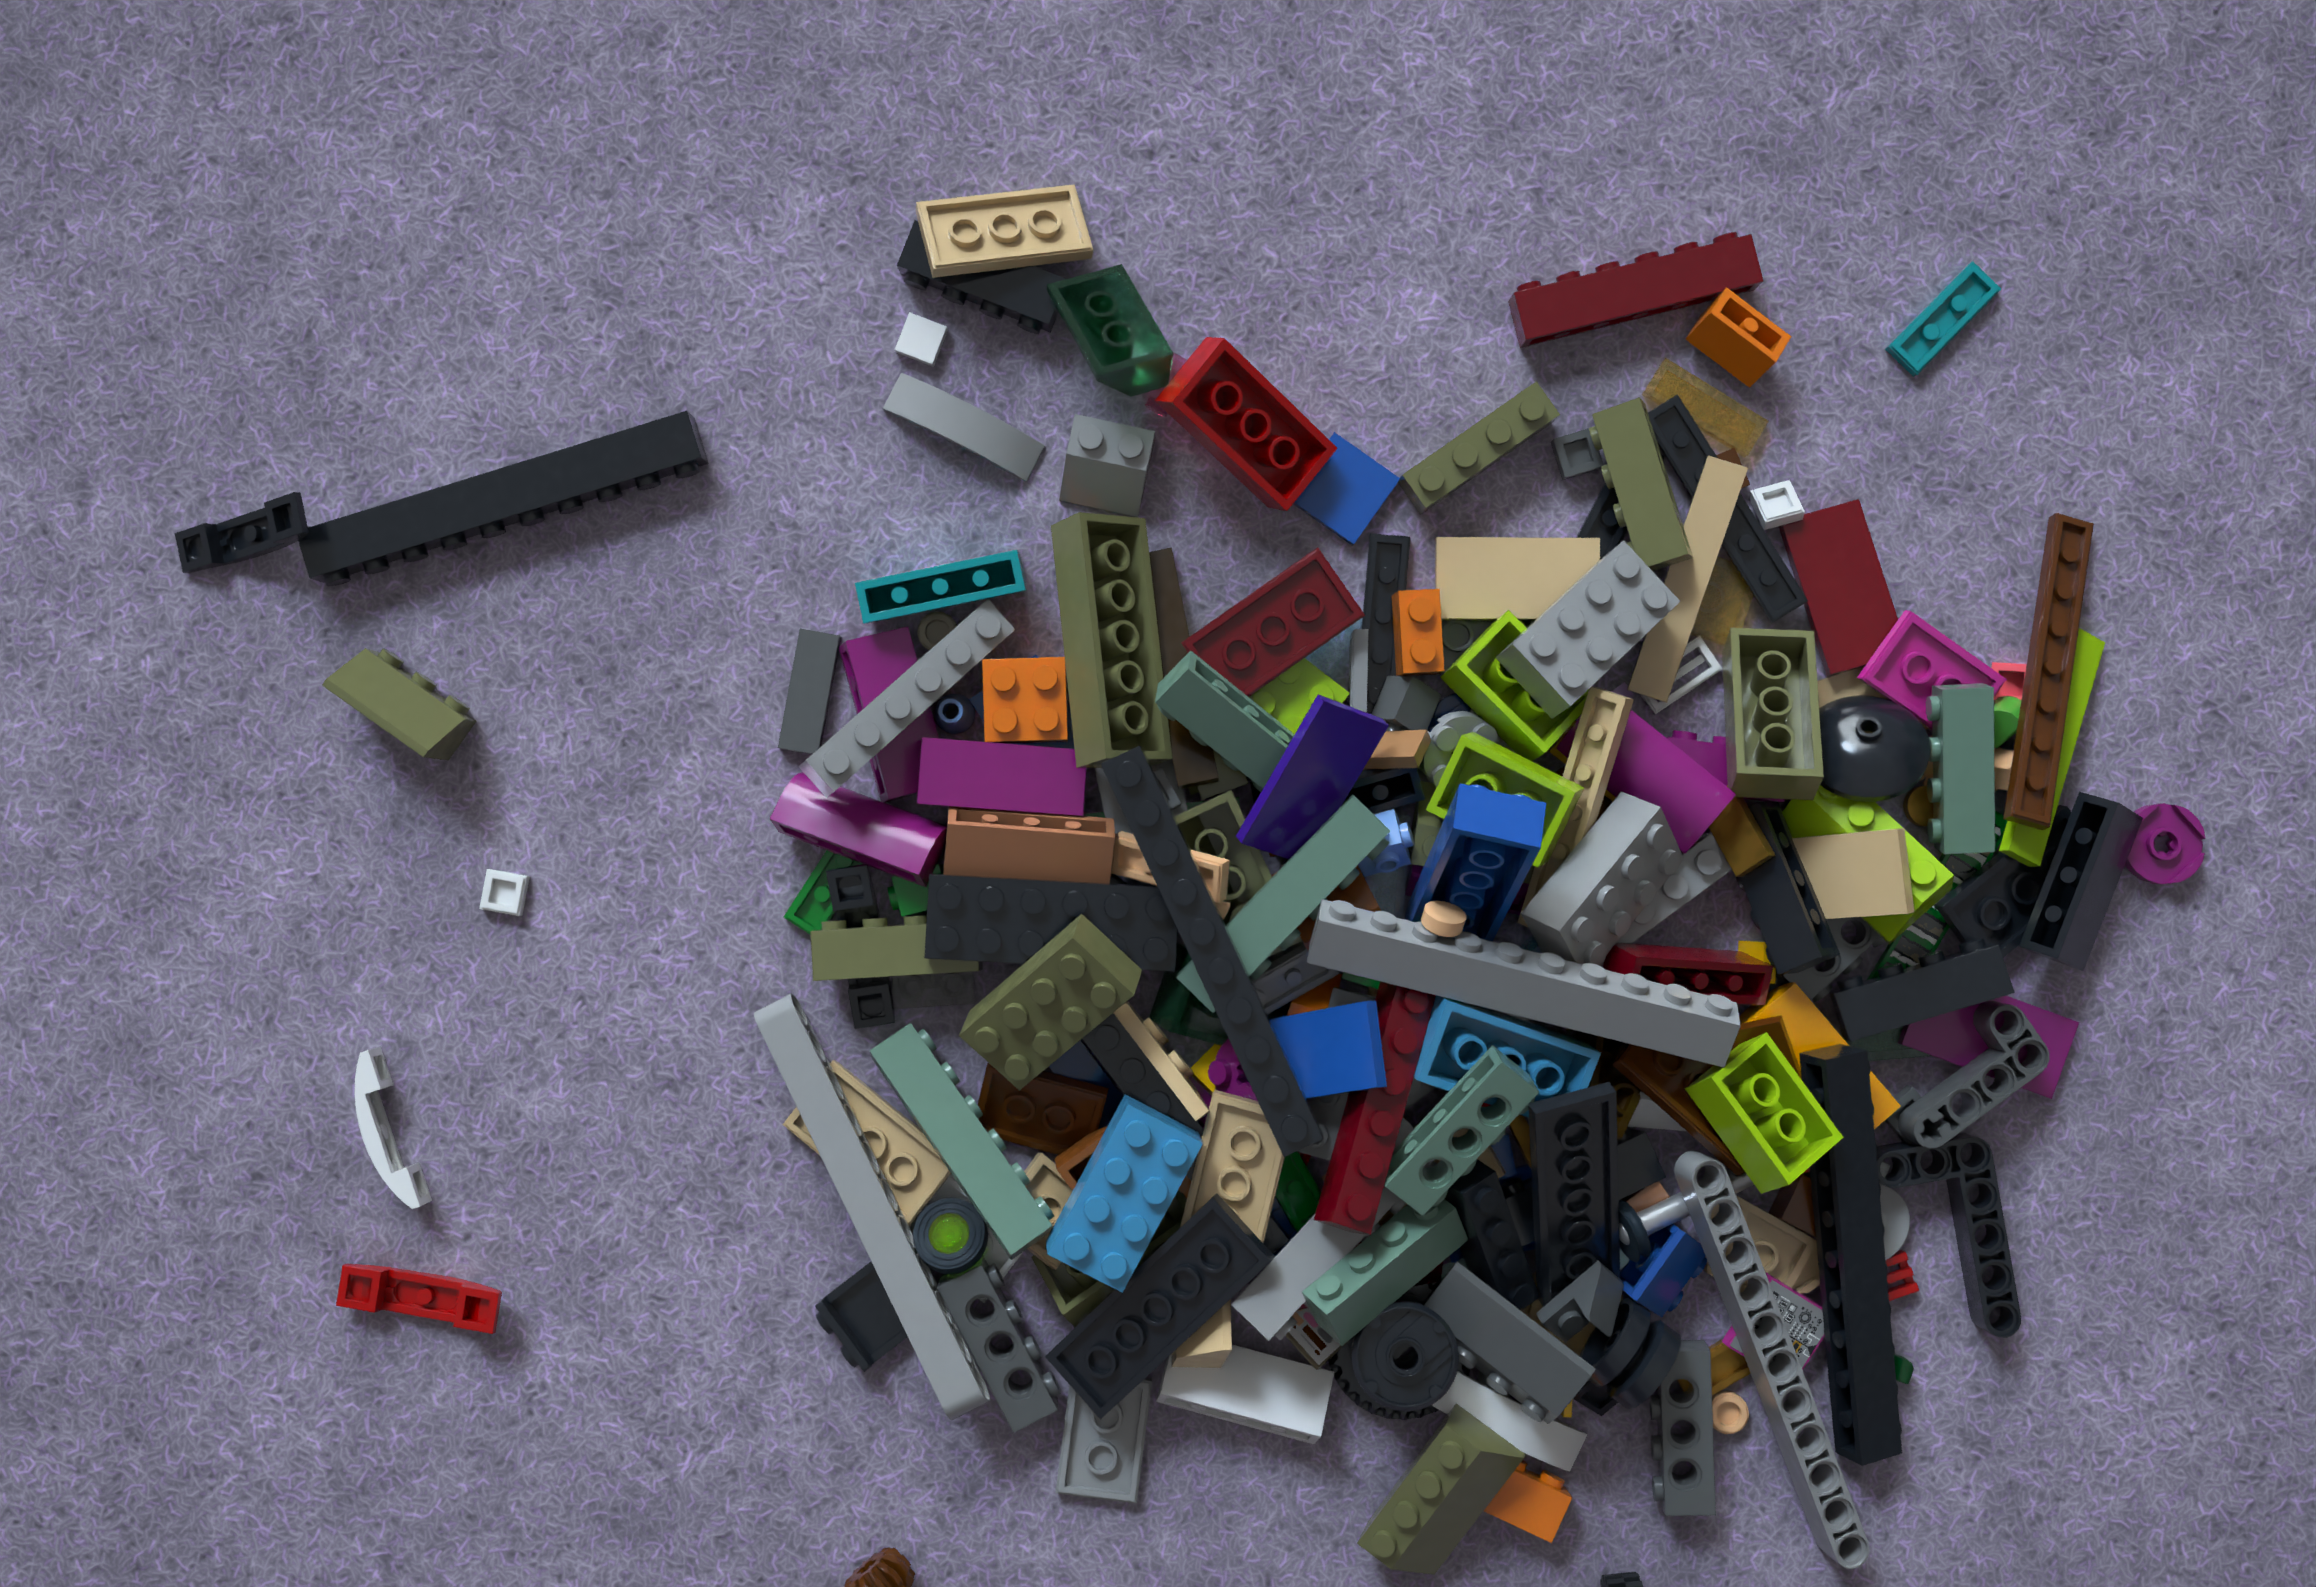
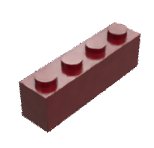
[1603,943,1773,1005]

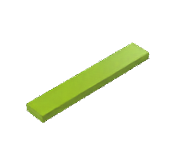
[1999,628,2105,867]

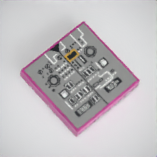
[1722,1272,1825,1370]

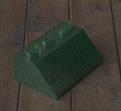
[1047,264,1174,397]

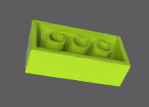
[1782,785,1954,944]

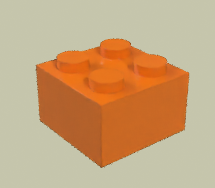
[982,657,1068,744]

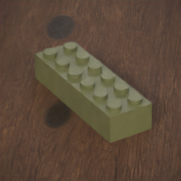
[1051,512,1173,768]

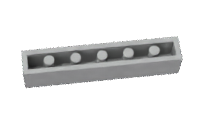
[798,599,1015,798]
[1231,1118,1437,1341]

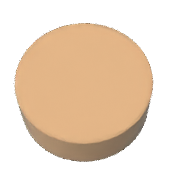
[1421,901,1466,937]
[1712,1390,1749,1434]

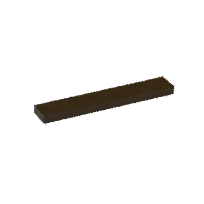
[1149,547,1219,789]

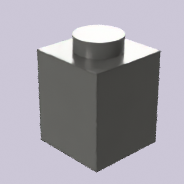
[1371,675,1441,731]

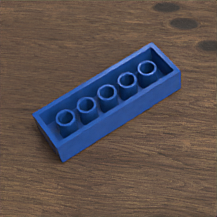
[1404,783,1546,942]

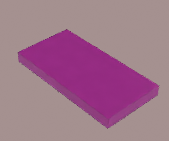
[1897,995,2080,1099]

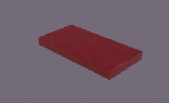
[1779,499,1898,677]
[1181,547,1365,697]

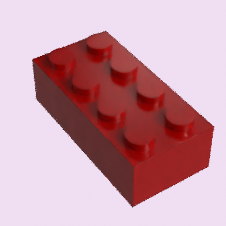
[1155,337,1337,511]

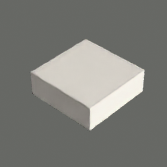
[895,312,948,367]
[1750,480,1805,530]
[479,869,530,916]

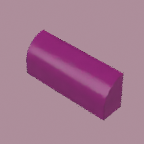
[839,626,939,803]
[1556,689,1736,854]
[917,737,1086,816]
[770,772,947,887]

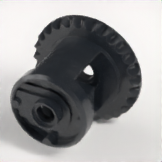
[1329,1281,1470,1420]

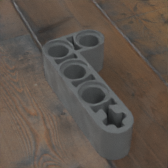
[1898,1001,2050,1148]

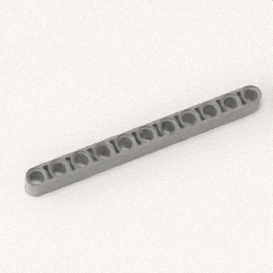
[754,993,990,1420]
[1674,1151,1870,1569]

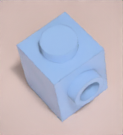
[1358,809,1414,877]

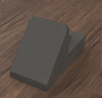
[1536,1261,1624,1343]

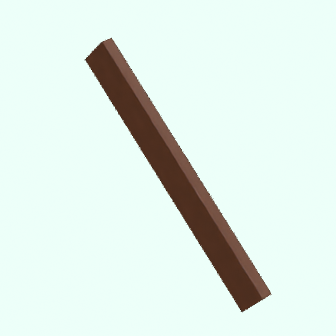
[2004,513,2094,830]

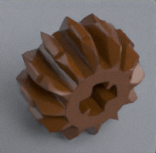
[844,1547,915,1587]

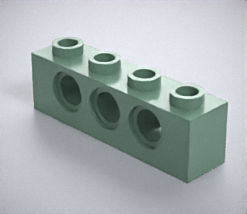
[1384,1045,1539,1216]

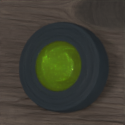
[913,1198,988,1274]

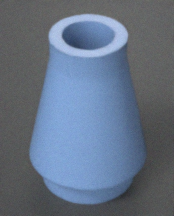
[935,694,975,734]

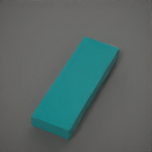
[1885,261,2001,377]

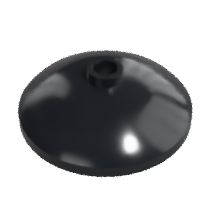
[1819,695,1930,802]

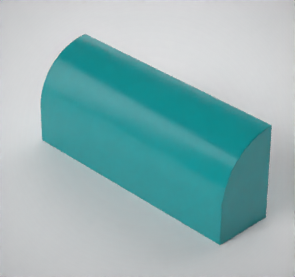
[855,550,1027,624]

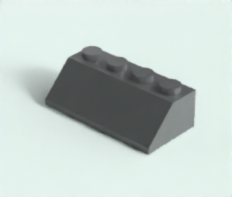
[1424,1262,1596,1424]

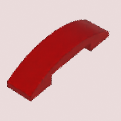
[336,1264,502,1334]

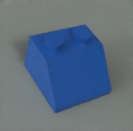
[1620,1224,1707,1317]

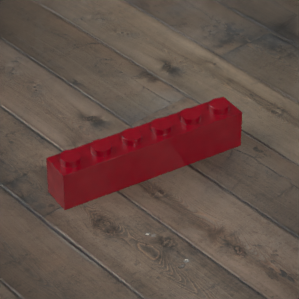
[1508,232,1763,348]
[1314,981,1436,1235]

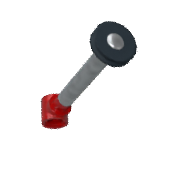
[1619,1167,1810,1262]

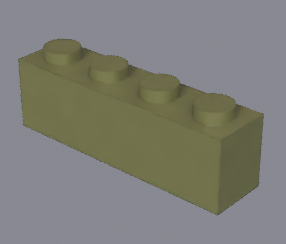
[1398,381,1560,515]
[1589,397,1693,571]
[810,915,983,981]

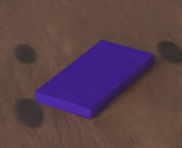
[1236,694,1389,859]

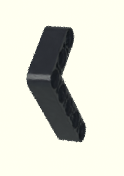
[1877,1133,2021,1338]

